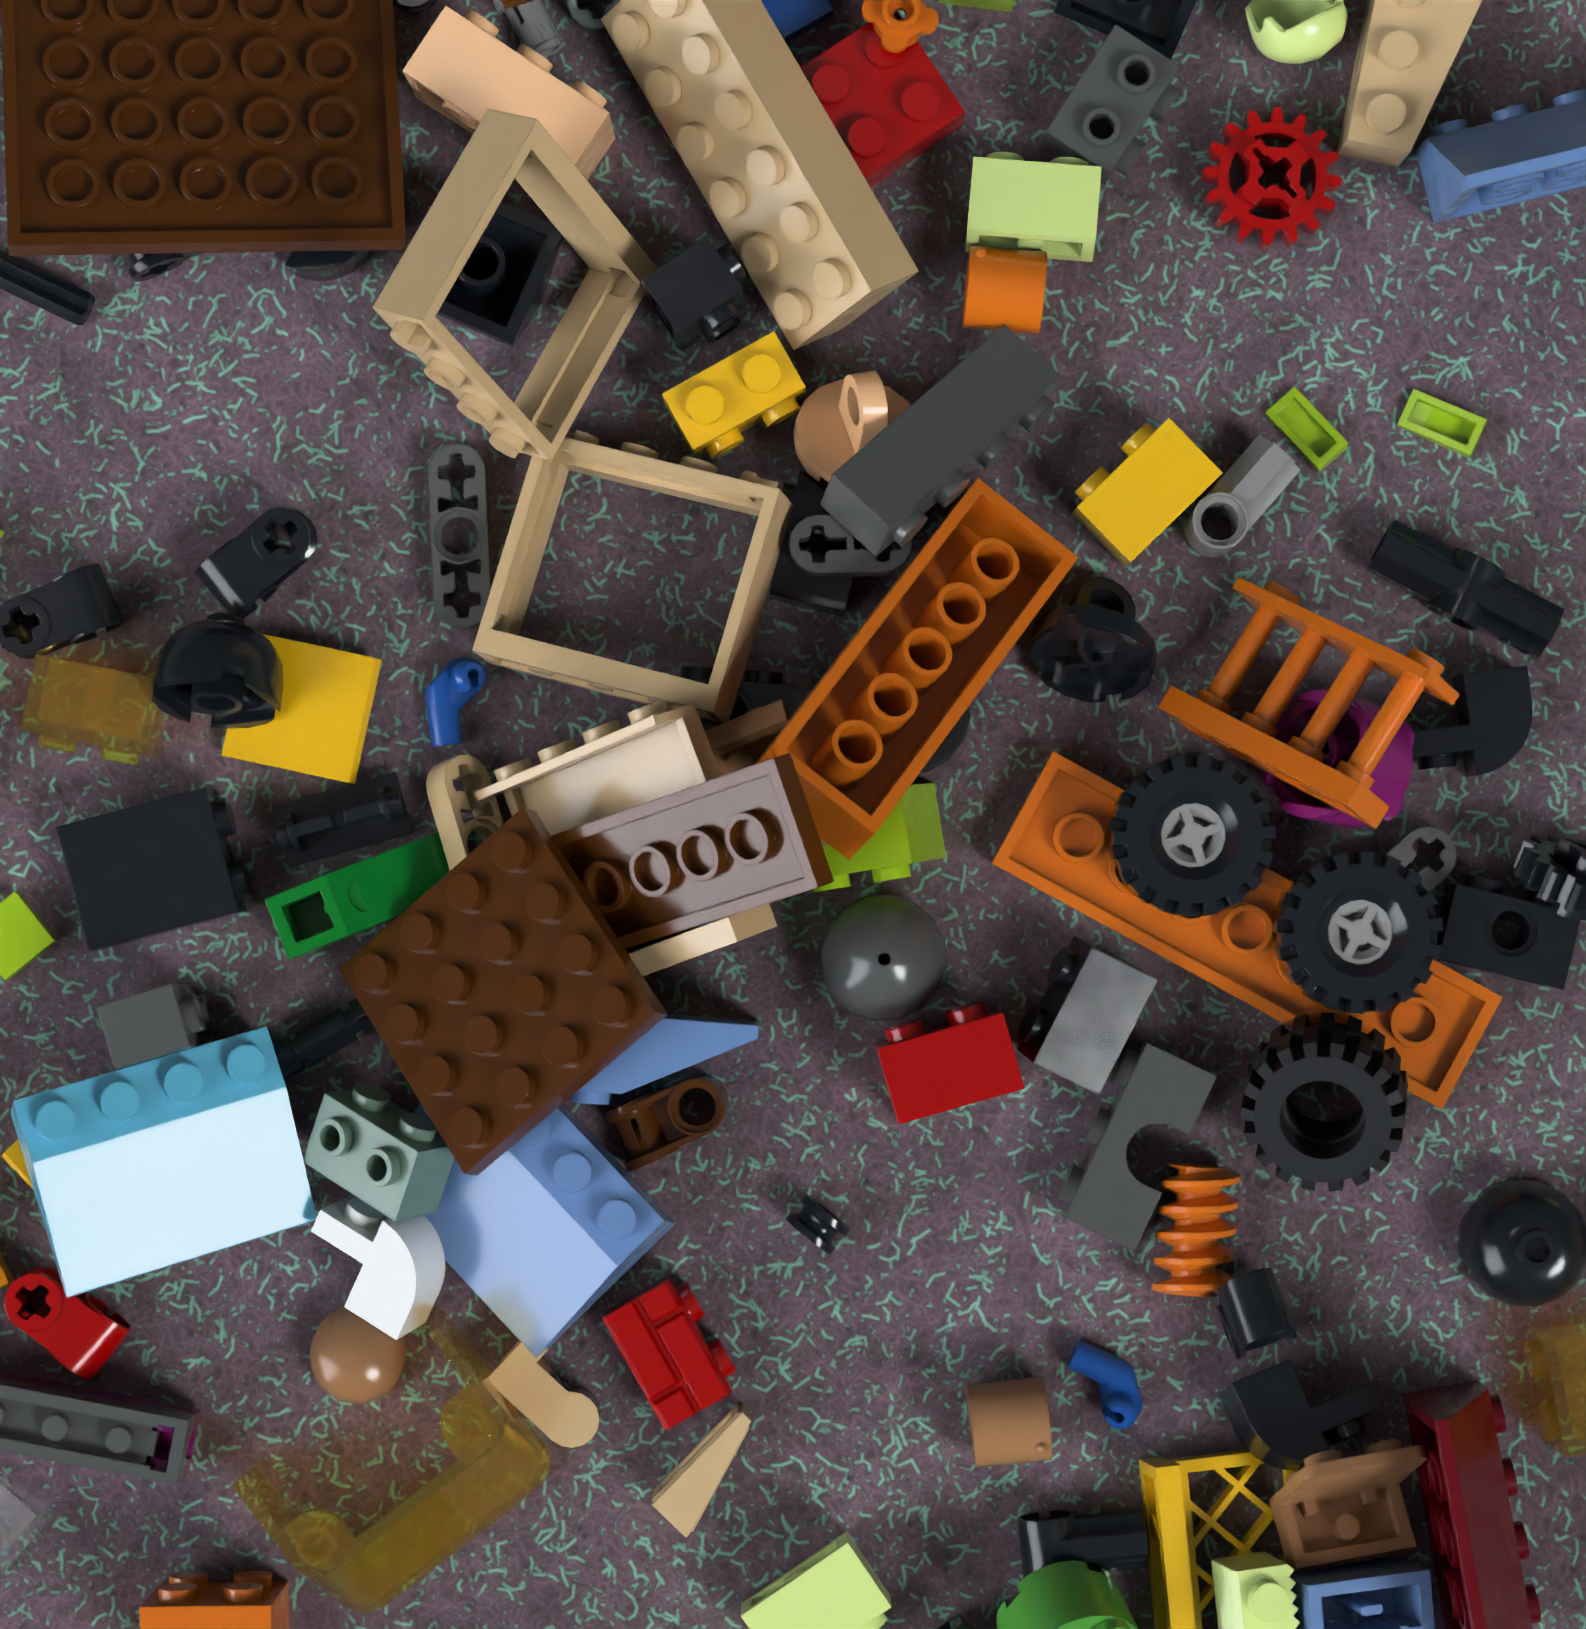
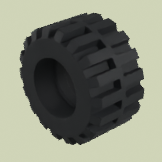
[1241,1012,1408,1192]

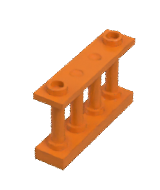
[1158,577,1460,829]

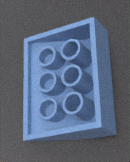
[1416,89,1586,223]
[414,1104,676,1358]

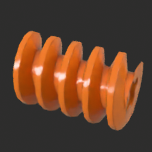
[1151,1162,1241,1297]

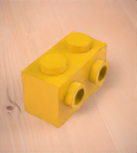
[662,331,806,459]
[1072,418,1223,568]

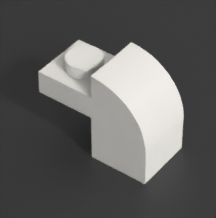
[311,1195,445,1340]

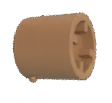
[966,1376,1053,1468]

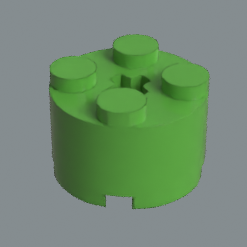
[996,1560,1138,1629]

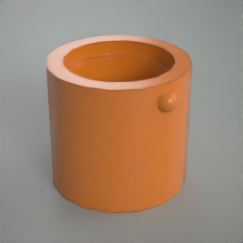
[962,245,1047,334]

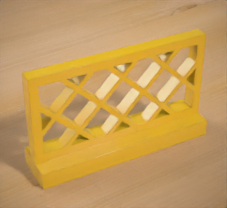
[1139,1449,1299,1629]

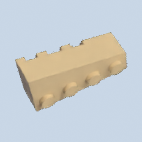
[1337,0,1482,167]

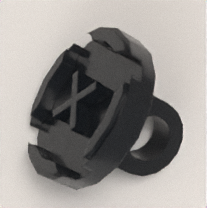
[1027,577,1157,703]

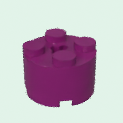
[1262,690,1414,829]

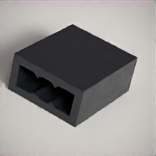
[56,787,253,952]

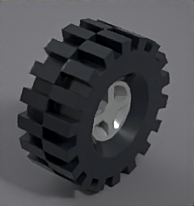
[1108,754,1276,917]
[1272,851,1444,1014]

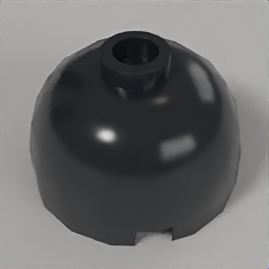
[152,613,283,729]
[1458,1178,1586,1307]

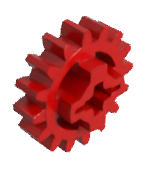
[1200,107,1342,250]

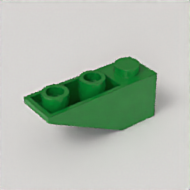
[264,832,450,960]

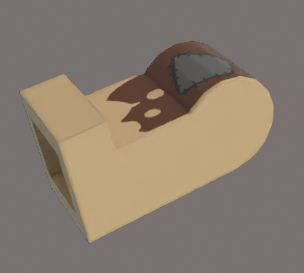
[486,1340,601,1448]

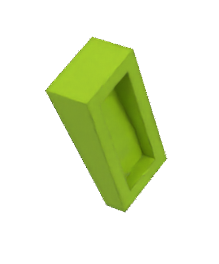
[1265,386,1348,474]
[1397,388,1487,459]

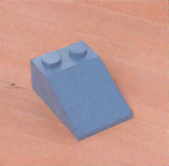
[570,1014,760,1105]

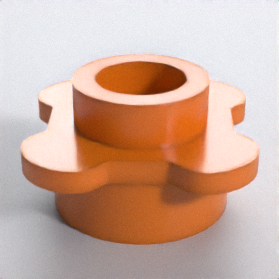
[862,0,939,53]

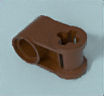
[601,1074,729,1172]

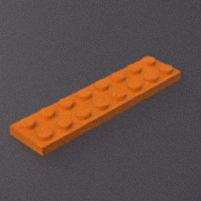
[990,751,1503,1110]

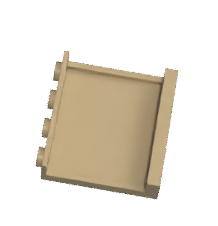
[474,700,777,976]

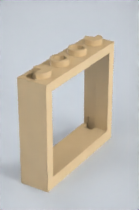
[373,109,657,461]
[472,430,794,724]

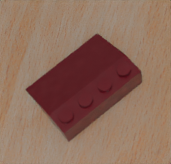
[1403,1380,1541,1629]

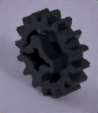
[1513,834,1586,923]

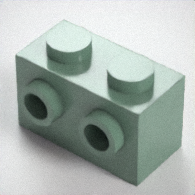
[303,1083,454,1222]

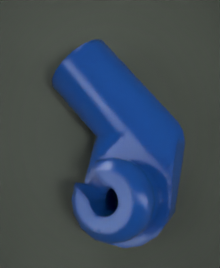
[424,657,486,747]
[1066,1339,1143,1429]

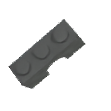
[1056,1040,1217,1251]

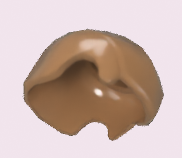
[309,1307,407,1405]

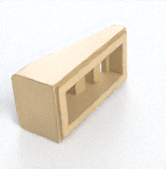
[652,1403,752,1538]

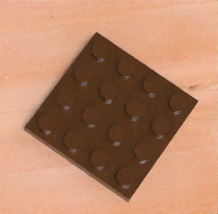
[339,807,668,1175]

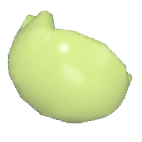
[1245,0,1348,64]

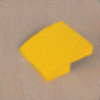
[221,634,382,784]

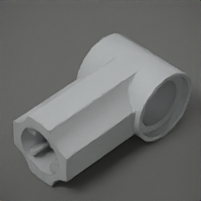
[1184,434,1300,558]

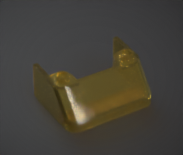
[231,1314,551,1613]

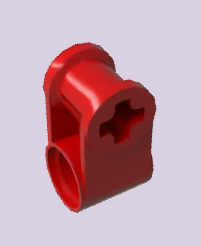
[4,1267,132,1381]

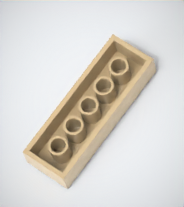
[601,0,919,350]

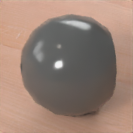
[819,894,946,1021]

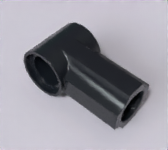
[1017,1509,1149,1578]

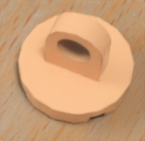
[793,370,911,482]

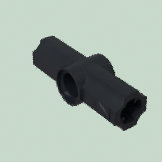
[1366,520,1565,659]

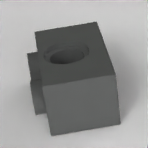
[96,983,217,1069]

